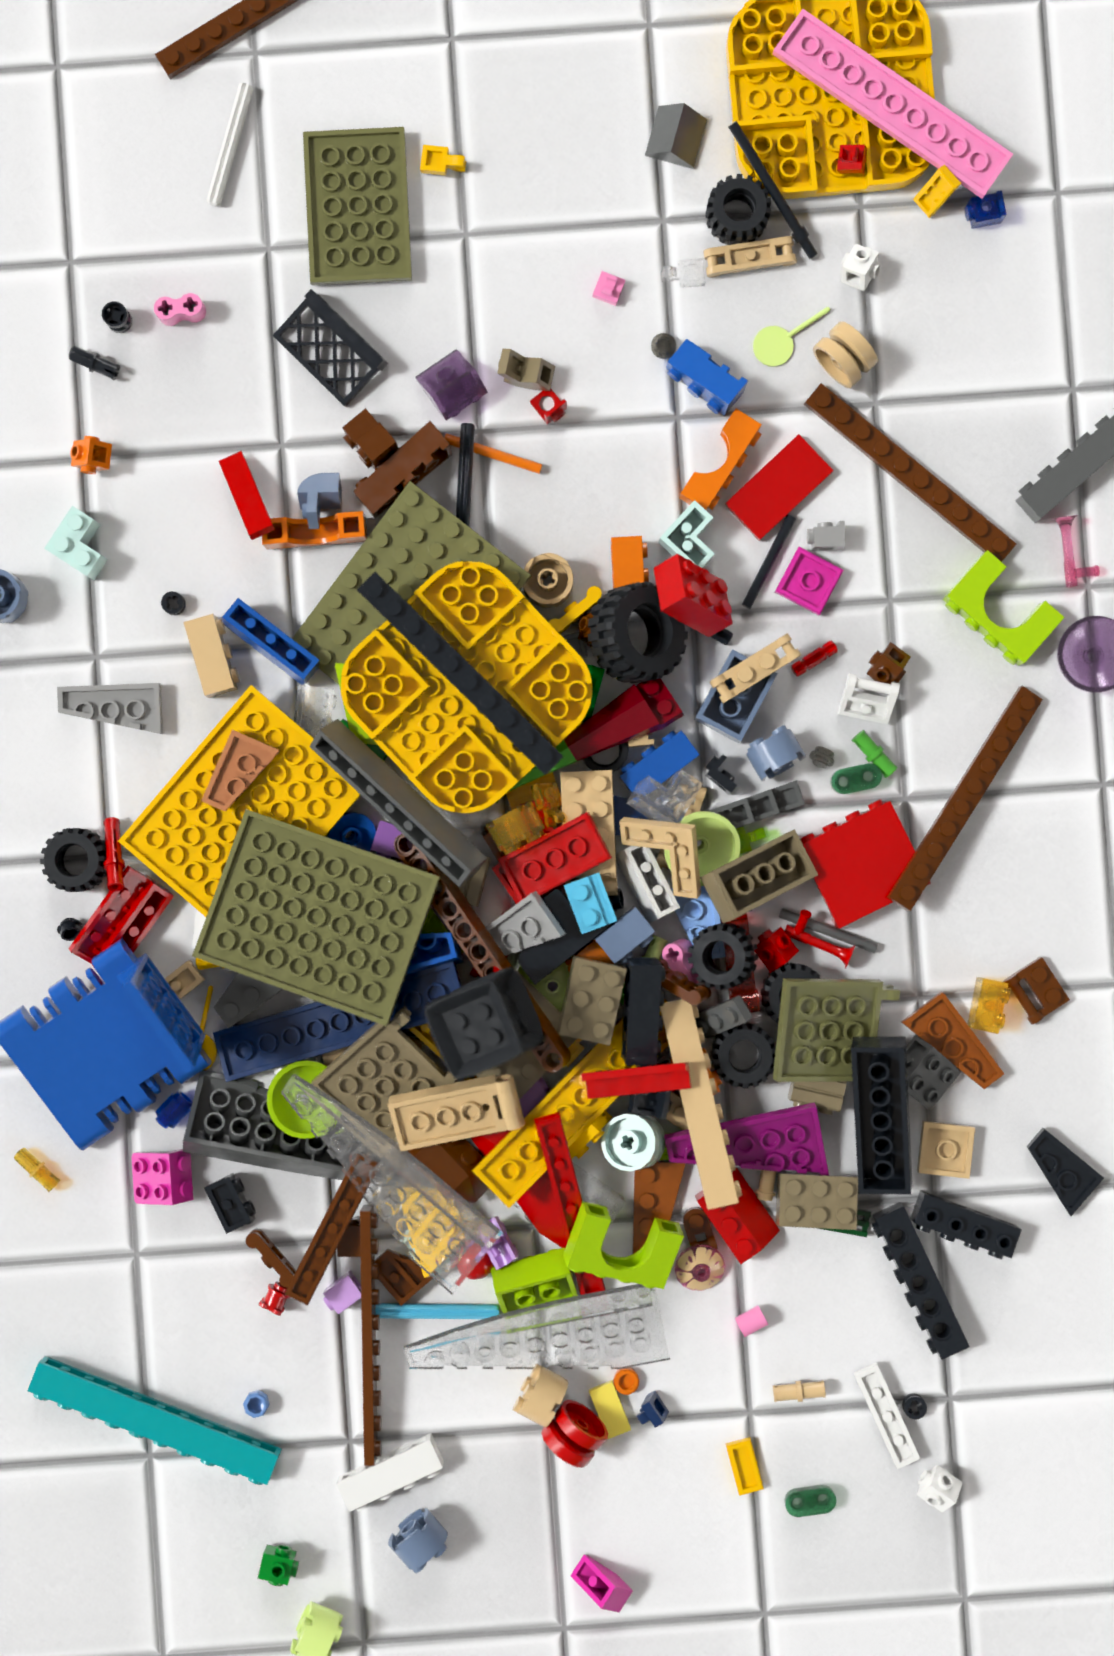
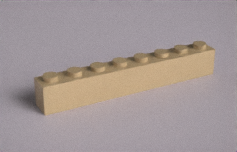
[660,999,742,1210]

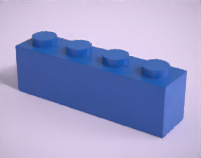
[222,598,320,686]

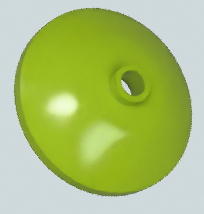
[267,1060,341,1139]

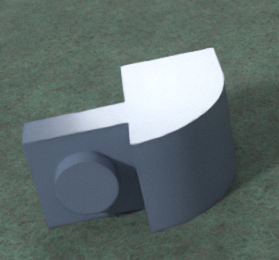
[297,472,342,529]

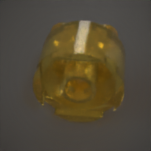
[485,801,546,855]

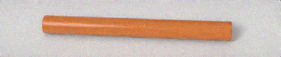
[444,433,543,474]

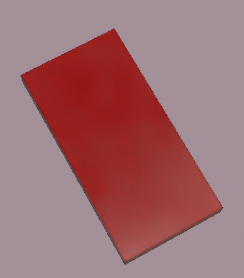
[725,434,834,541]
[498,812,612,902]

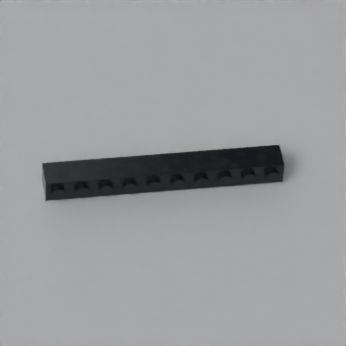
[357,572,564,776]

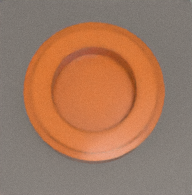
[613,1367,639,1395]

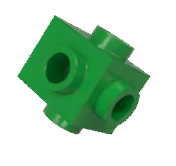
[257,1544,299,1586]

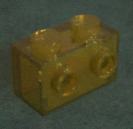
[967,977,1010,1034]

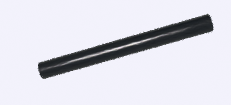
[742,515,796,609]

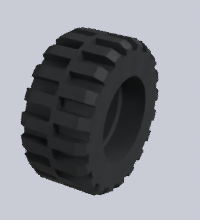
[588,582,688,683]

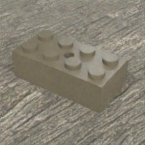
[700,829,818,923]

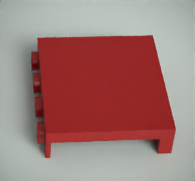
[800,799,931,929]

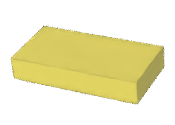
[589,1380,631,1440]

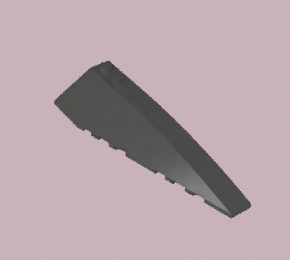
[183,1070,437,1191]

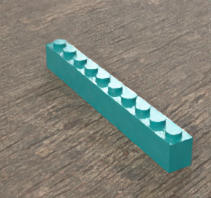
[27,1356,282,1485]

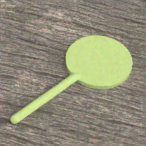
[753,307,830,367]

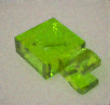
[736,826,766,854]

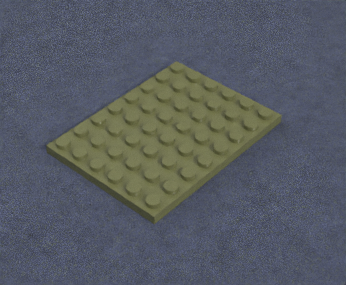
[292,481,532,684]
[192,809,441,1026]

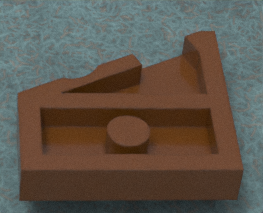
[375,1249,439,1306]

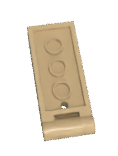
[560,770,618,897]
[388,1073,525,1152]

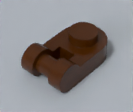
[683,1207,718,1256]

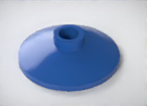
[327,812,376,852]

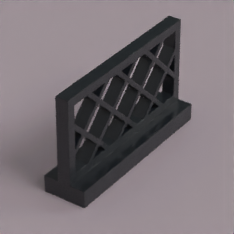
[272,289,388,407]

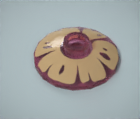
[674,1245,725,1291]

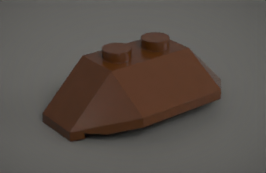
[408,1139,489,1203]

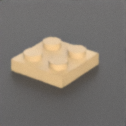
[917,1121,975,1179]

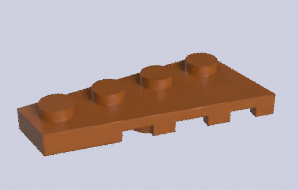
[901,992,1004,1089]
[632,1161,686,1254]

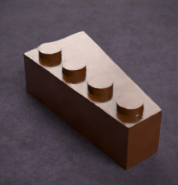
[353,421,453,519]

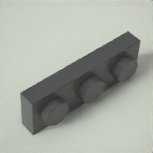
[695,995,753,1039]

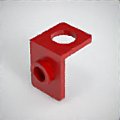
[530,389,567,424]

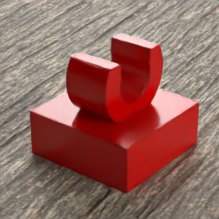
[837,144,867,174]

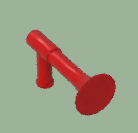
[785,909,855,969]

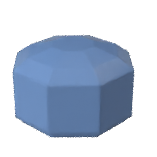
[243,1390,270,1418]

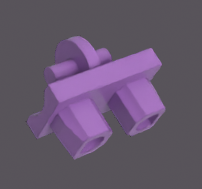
[475,1216,519,1270]

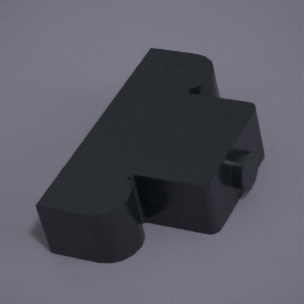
[519,889,613,984]

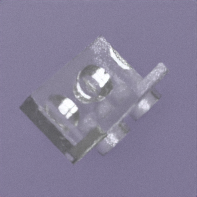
[294,685,337,738]

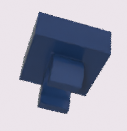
[636,1391,669,1428]

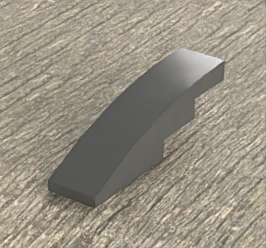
[710,780,805,829]

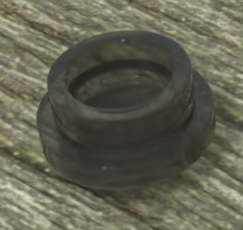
[651,333,676,359]
[809,746,834,768]

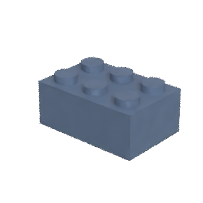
[694,649,778,743]

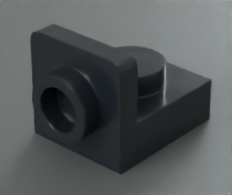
[705,755,737,795]

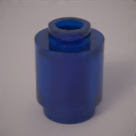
[155,1090,193,1129]

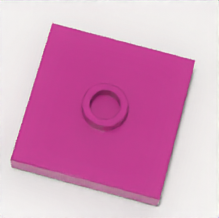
[774,547,844,616]

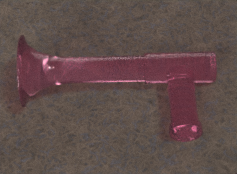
[1051,515,1100,587]

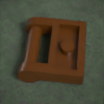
[1003,957,1070,1025]

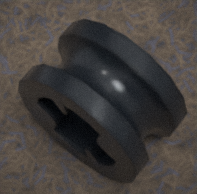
[161,591,186,616]
[902,1393,927,1420]

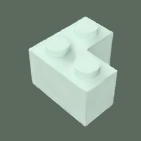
[658,500,715,568]
[44,506,108,580]

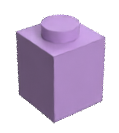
[323,1270,361,1314]

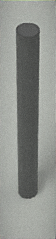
[779,908,878,953]

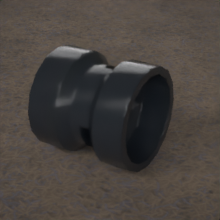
[102,301,132,333]

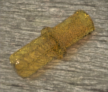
[14,1148,61,1192]

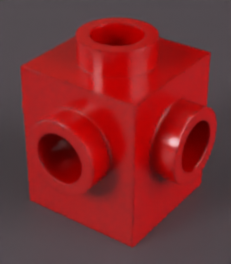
[754,927,799,973]

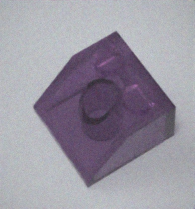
[415,349,488,421]

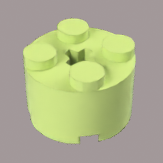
[290,1601,343,1656]

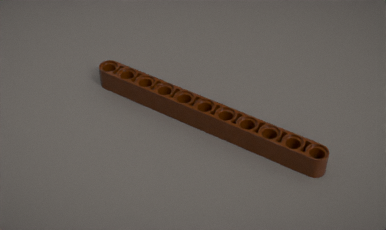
[394,834,571,1072]

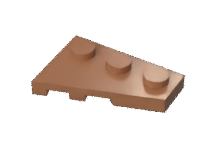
[201,730,281,811]

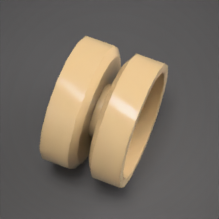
[813,321,878,388]

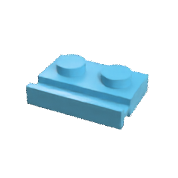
[564,872,617,934]

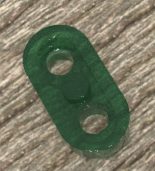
[830,763,882,794]
[784,1485,836,1517]

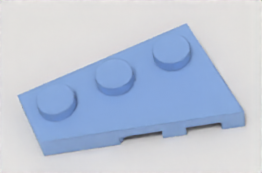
[670,886,726,959]

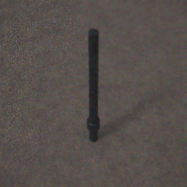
[728,121,818,259]

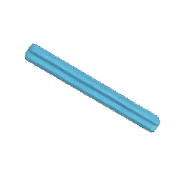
[376,1303,499,1320]

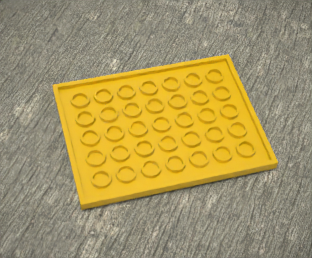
[118,685,361,917]

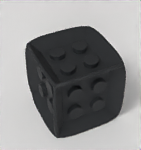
[425,967,543,1080]

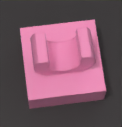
[593,271,625,306]

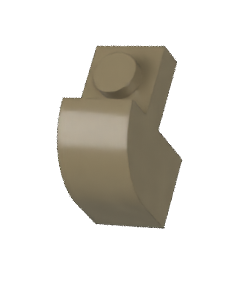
[497,349,555,391]

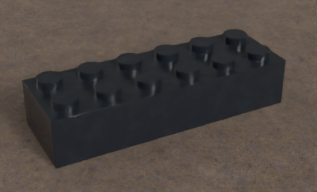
[851,1037,913,1195]

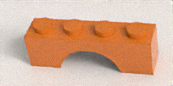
[679,408,762,511]
[262,511,367,550]

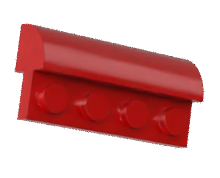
[68,865,174,967]

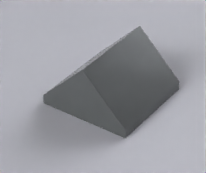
[645,103,707,169]

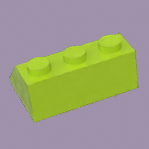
[491,1247,580,1321]

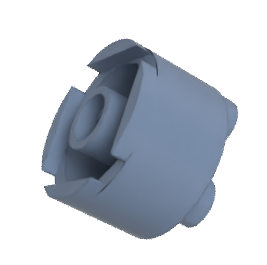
[0,569,29,623]
[746,725,806,781]
[388,1508,448,1573]

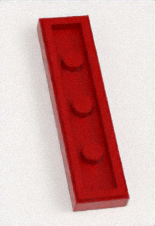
[218,451,275,540]

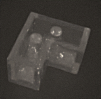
[626,769,703,823]

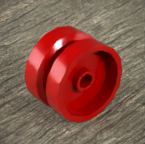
[541,1400,608,1468]

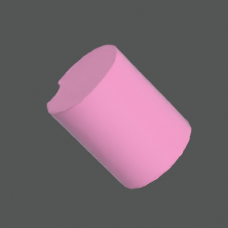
[735,1305,768,1337]

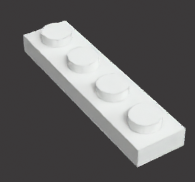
[853,1363,921,1470]

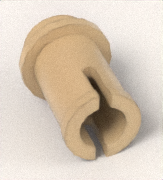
[755,1170,777,1201]

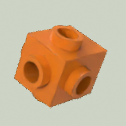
[70,436,112,475]

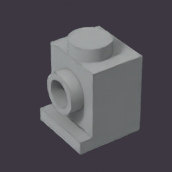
[807,521,845,551]

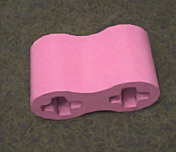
[154,293,206,326]
[662,938,699,984]

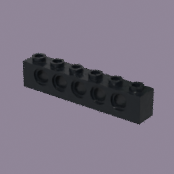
[871,1202,970,1360]

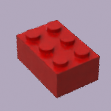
[653,553,733,637]

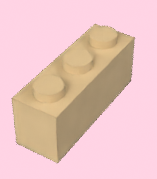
[183,614,240,698]

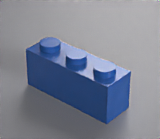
[619,730,700,801]

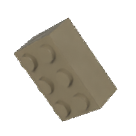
[557,955,627,1045]
[776,1173,858,1230]

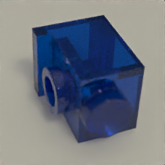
[965,190,1007,229]

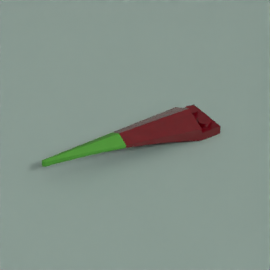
[508,678,684,792]

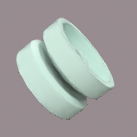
[601,1113,665,1171]

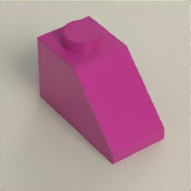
[570,1554,633,1613]

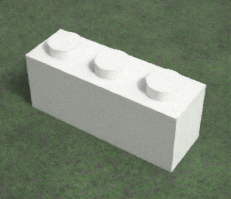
[616,846,680,923]

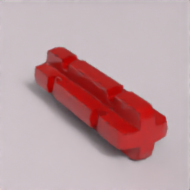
[791,641,838,677]

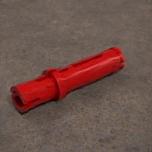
[103,817,125,891]

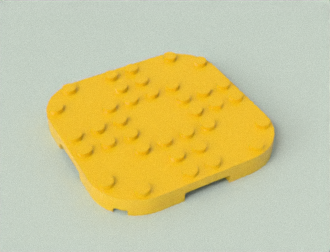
[726,0,935,199]
[341,561,592,813]

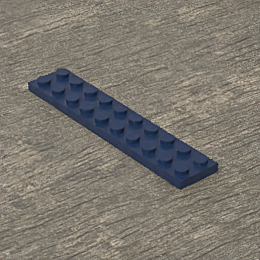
[213,961,462,1082]

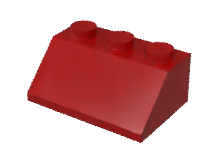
[695,1167,780,1264]

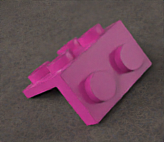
[131,1149,193,1205]

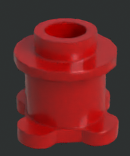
[258,1281,291,1316]

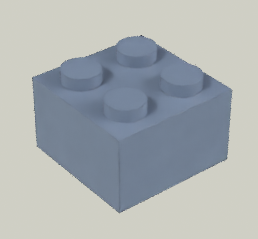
[595,906,655,964]

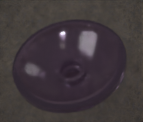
[1057,616,1114,693]

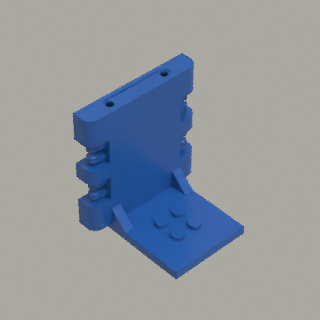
[0,938,212,1151]

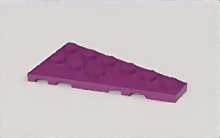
[664,1102,829,1176]

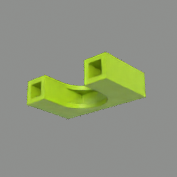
[943,550,1065,666]
[563,1201,684,1289]

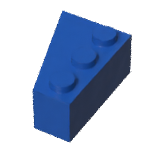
[666,339,748,416]

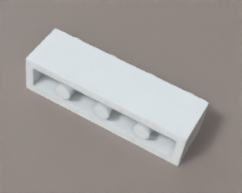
[336,1433,444,1512]

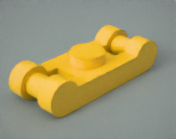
[548,586,602,634]

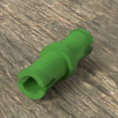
[851,730,898,778]

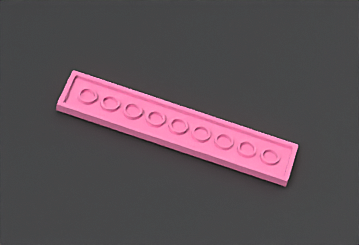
[773,9,1013,199]

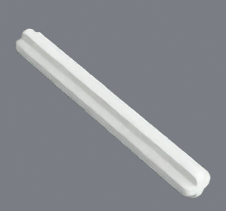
[207,83,253,206]

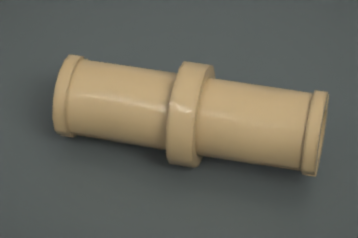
[773,1380,826,1402]

